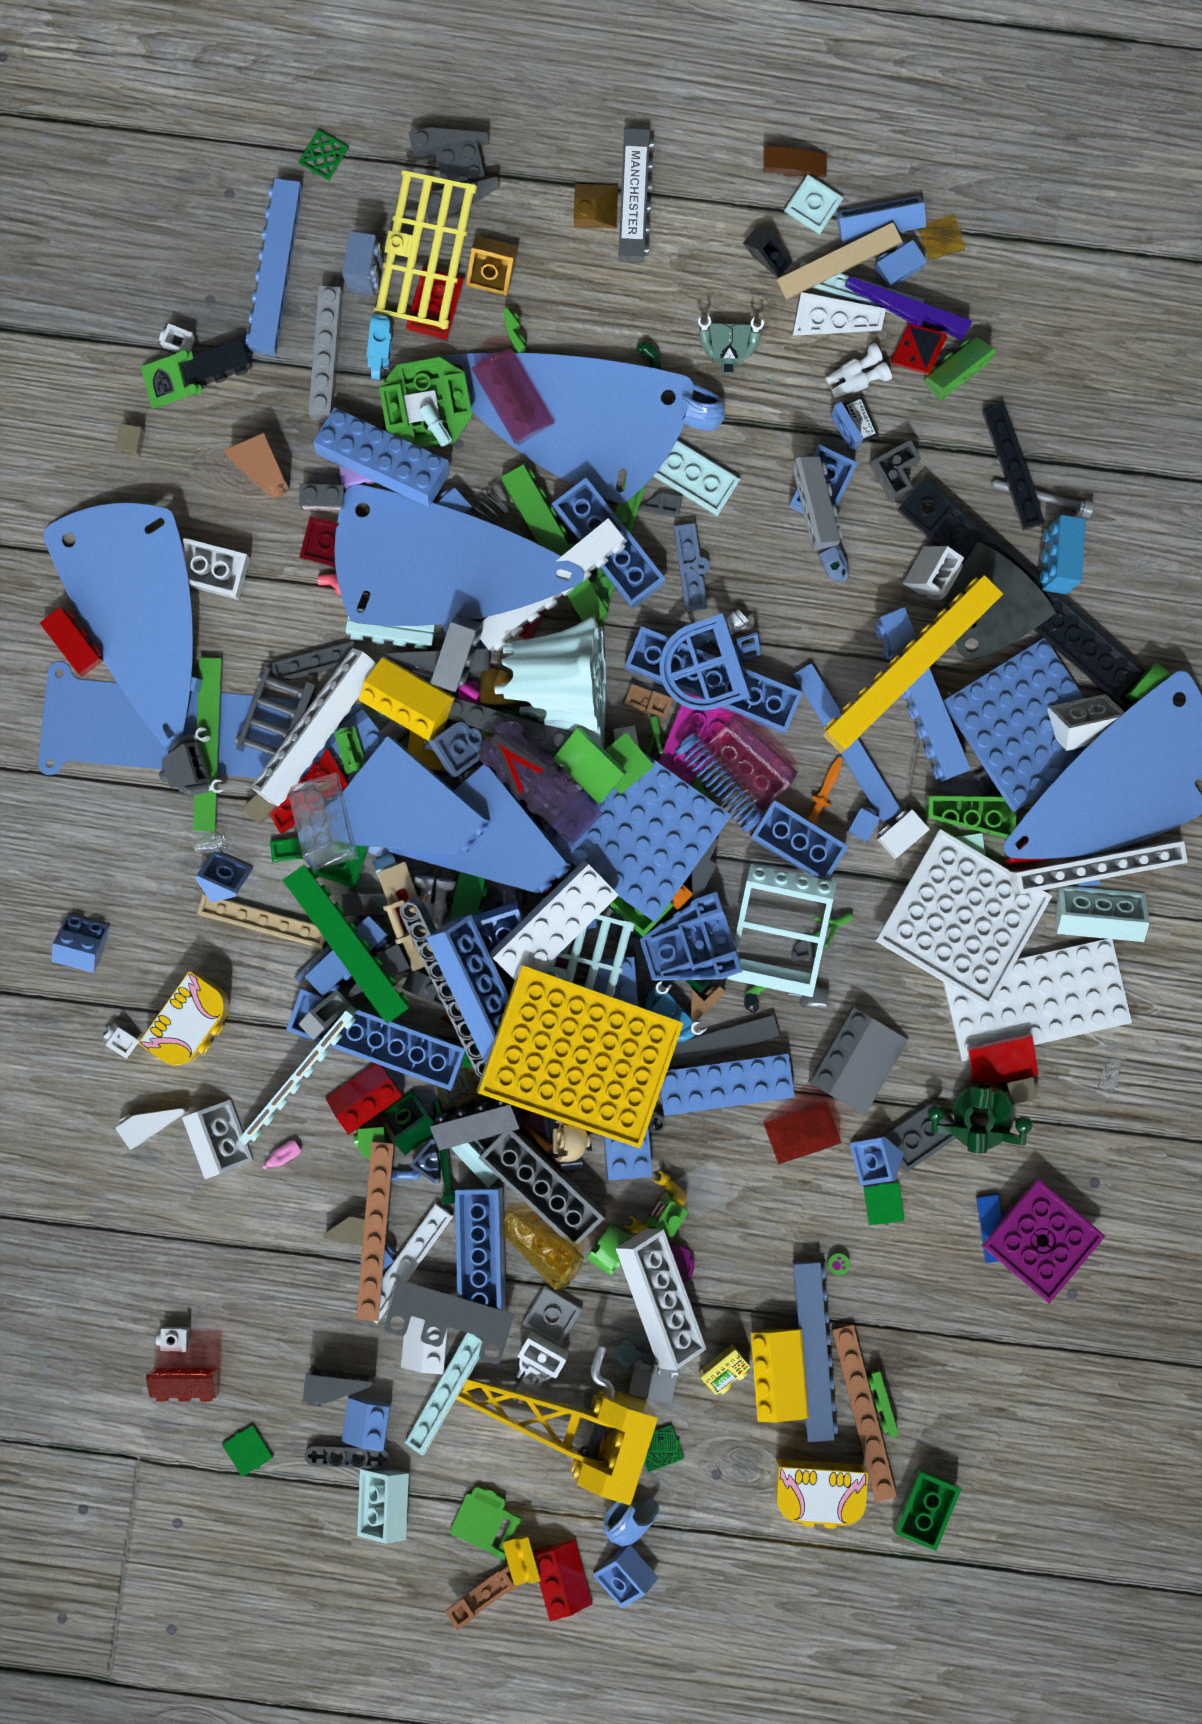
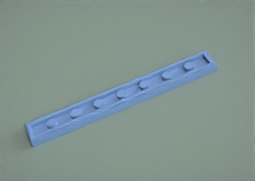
[792,663,901,823]

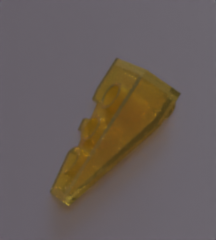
[504,1212,584,1290]

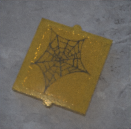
[919,216,965,261]

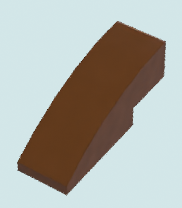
[763,146,827,177]

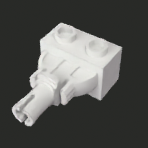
[512,1331,569,1404]

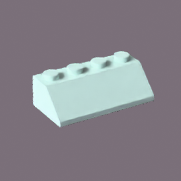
[1055,886,1149,942]

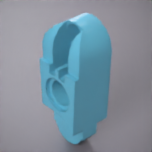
[366,313,393,380]

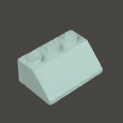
[357,1469,409,1544]

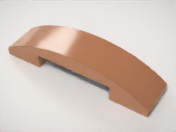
[444,1565,519,1631]

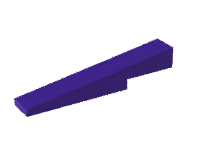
[844,276,972,341]

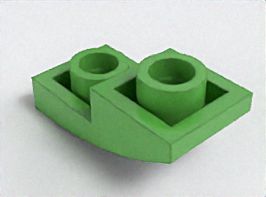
[503,308,526,354]

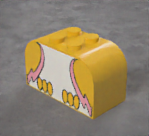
[138,971,230,1065]
[774,1459,868,1528]

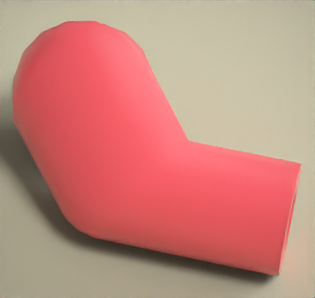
[318,574,341,595]

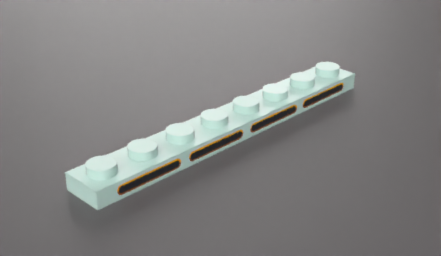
[238,1006,357,1145]

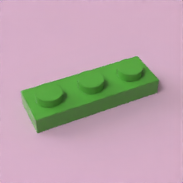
[867,1368,899,1438]

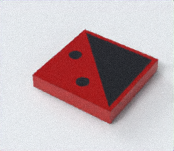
[891,324,947,375]

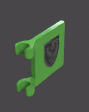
[141,350,202,409]

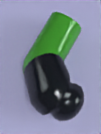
[744,985,766,1013]

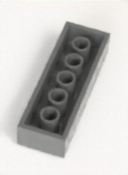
[479,1129,606,1248]

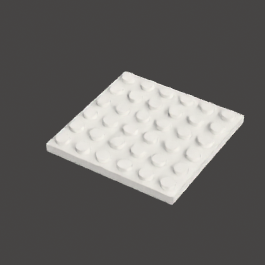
[875,829,1052,1008]

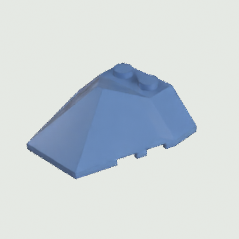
[640,892,743,980]

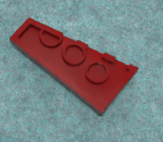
[270,749,350,833]

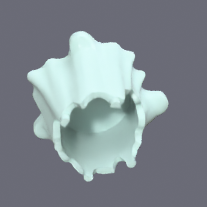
[495,616,606,749]

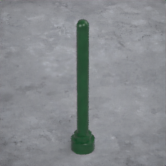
[432,1099,455,1205]

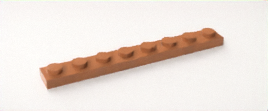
[356,1142,394,1321]
[832,1324,897,1502]

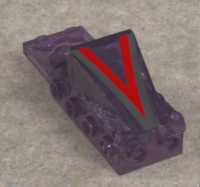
[477,721,604,846]

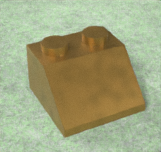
[465,236,519,296]

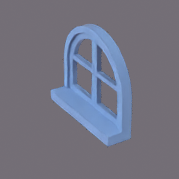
[660,613,752,711]

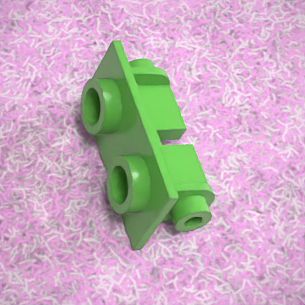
[334,726,366,774]

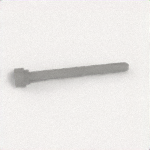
[991,480,1094,518]

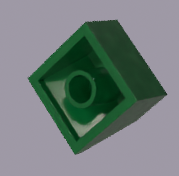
[378,1089,434,1155]

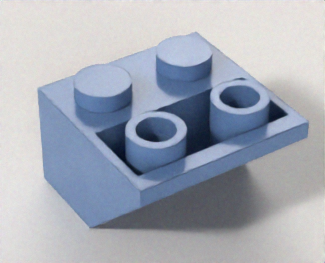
[52,914,109,973]

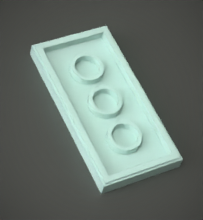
[653,440,740,517]

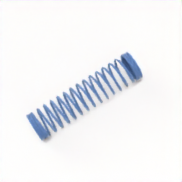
[675,733,765,832]

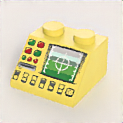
[699,1344,750,1395]

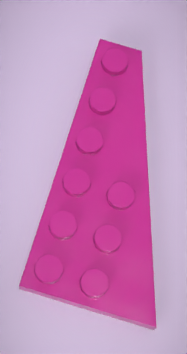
[657,693,745,784]

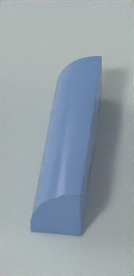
[836,195,926,243]

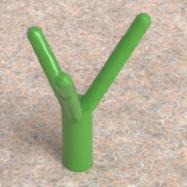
[646,716,666,756]
[813,912,853,947]

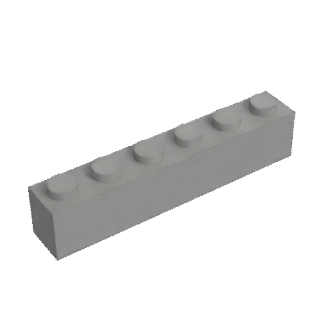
[308,286,343,421]

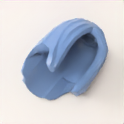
[669,383,725,431]
[603,1497,659,1546]

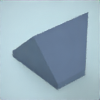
[409,1138,440,1184]

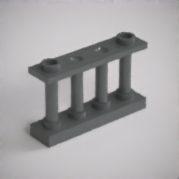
[234,667,317,756]

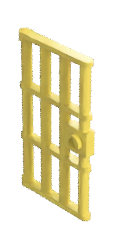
[373,170,477,329]

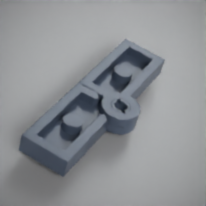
[674,523,710,612]

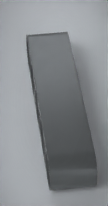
[384,648,490,674]

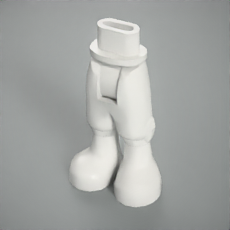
[414,876,456,928]

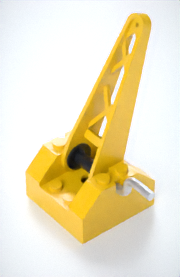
[456,1345,658,1505]

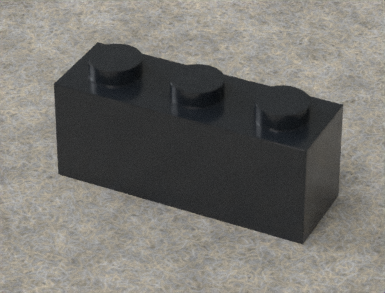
[180,339,252,389]

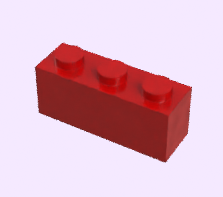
[39,607,103,677]

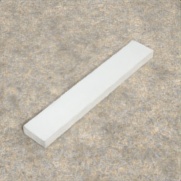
[374,1203,454,1324]

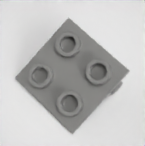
[629,1351,679,1404]

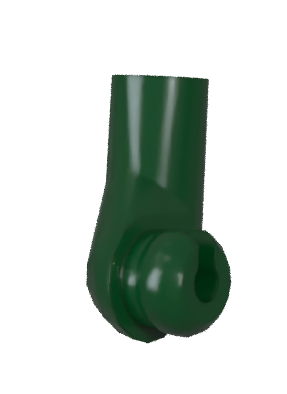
[637,341,661,369]

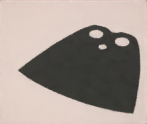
[941,542,1056,660]

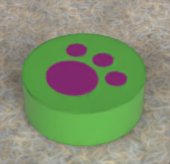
[827,1253,850,1275]

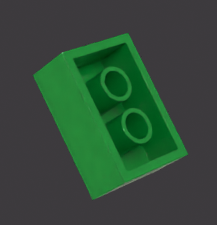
[892,1467,962,1551]

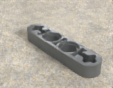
[304,1444,391,1469]

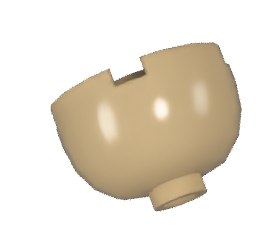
[552,1120,591,1162]

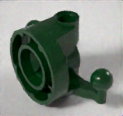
[928,1082,1033,1154]

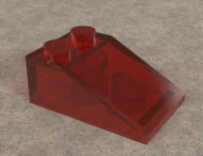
[763,1101,842,1164]

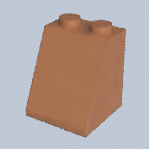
[224,433,289,498]

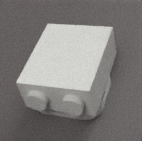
[903,546,964,600]

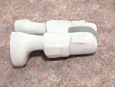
[825,343,892,397]

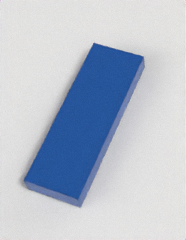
[976,1194,1001,1263]

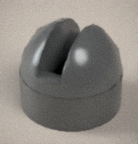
[648,1114,665,1132]

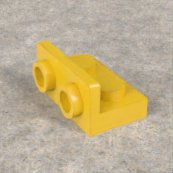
[503,1536,540,1586]

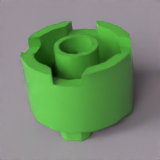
[586,1223,632,1275]

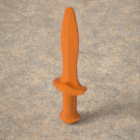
[806,757,842,825]

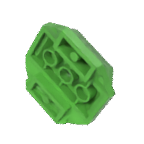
[379,357,472,449]

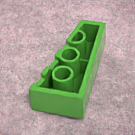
[925,795,1016,839]

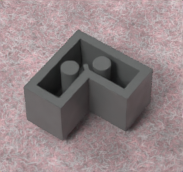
[870,440,921,503]

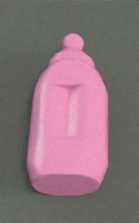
[262,1140,301,1169]

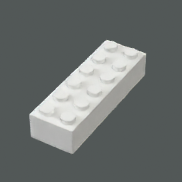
[489,860,618,980]
[616,1229,706,1370]

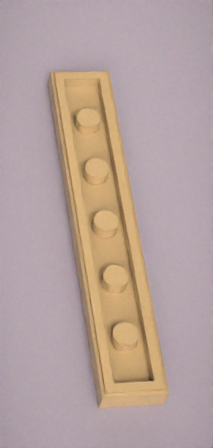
[776,223,902,300]
[197,893,326,949]

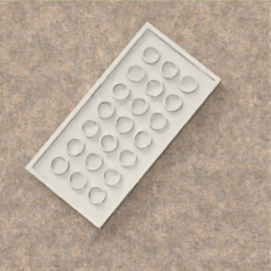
[943,939,1132,1061]

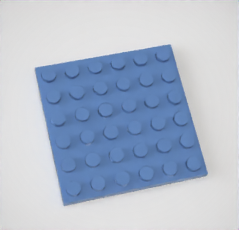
[943,638,1088,812]
[552,751,732,922]

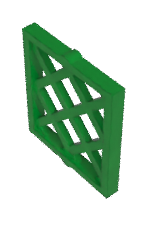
[298,130,349,181]

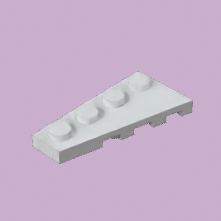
[793,292,886,336]

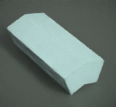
[451,1140,499,1188]

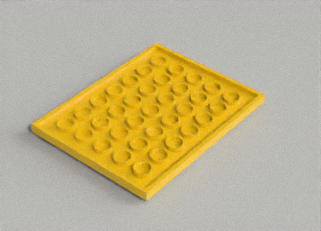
[476,965,683,1149]

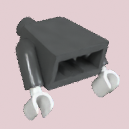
[159,727,225,796]

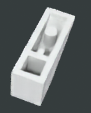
[116,1107,188,1150]

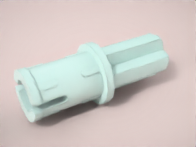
[419,404,452,447]

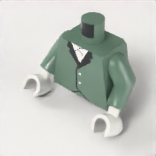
[697,314,764,375]

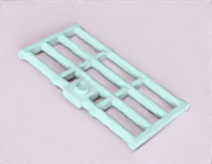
[541,915,635,997]

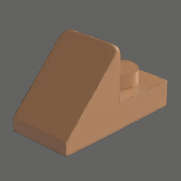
[691,986,726,1022]

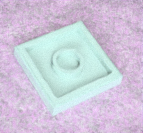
[784,175,844,235]

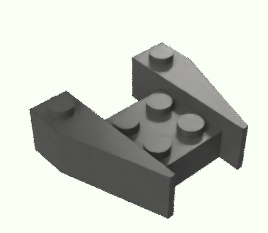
[408,127,499,223]

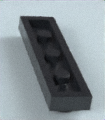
[608,915,674,987]

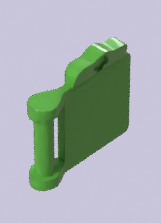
[450,1487,523,1560]

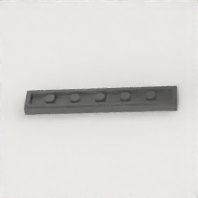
[668,1015,780,1068]

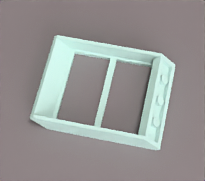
[727,864,837,997]

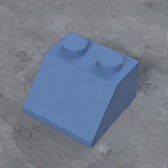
[342,1397,392,1452]
[592,1545,659,1608]

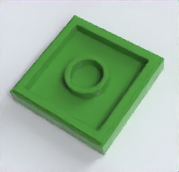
[605,733,654,795]

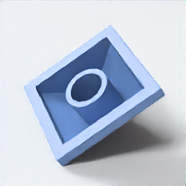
[196,850,253,903]
[849,1137,904,1186]

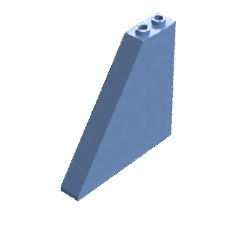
[306,736,490,855]
[387,763,571,894]

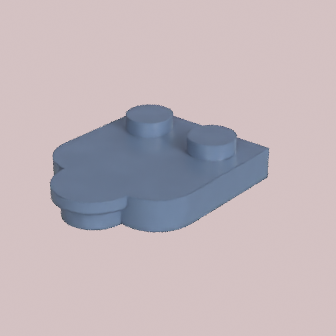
[428,722,482,779]

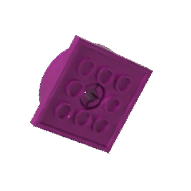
[981,1178,1105,1304]

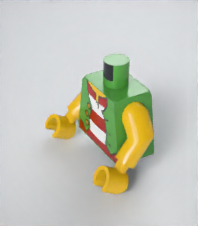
[624,1171,688,1238]

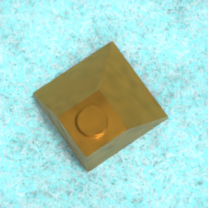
[574,184,618,229]

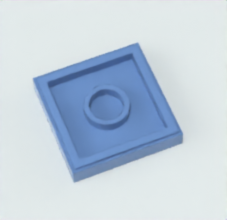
[830,402,864,452]

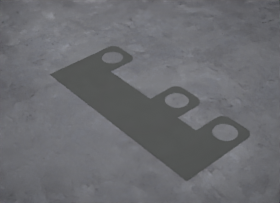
[384,1280,514,1364]

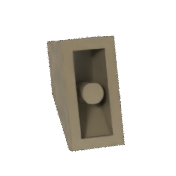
[323,1212,365,1246]

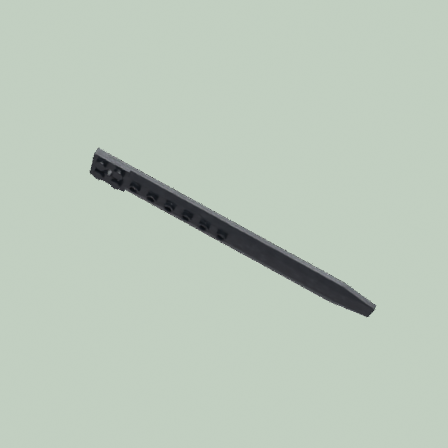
[896,477,1146,711]

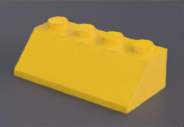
[359,656,455,741]
[751,1329,809,1422]

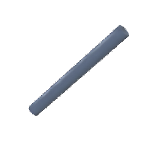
[294,917,362,983]

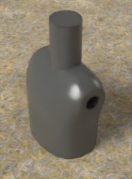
[787,985,829,1011]

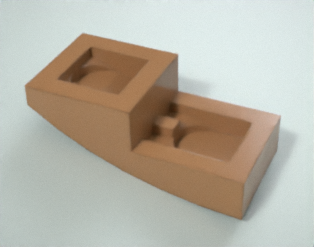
[623,684,673,719]

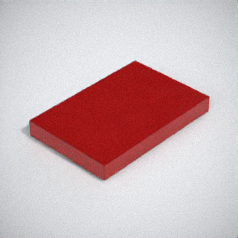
[406,267,465,341]
[967,1033,1039,1084]

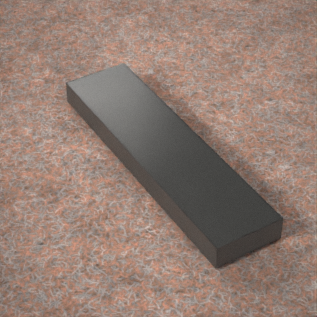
[270,640,356,682]

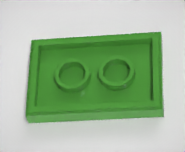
[553,727,627,804]

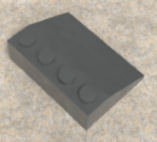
[808,1007,908,1115]

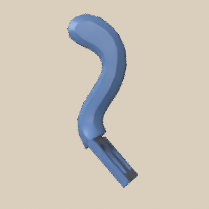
[691,631,761,663]

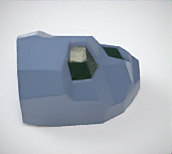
[818,545,849,583]

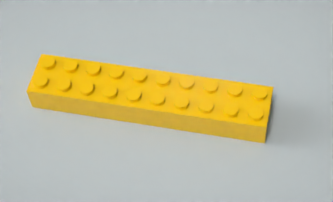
[823,575,1003,754]

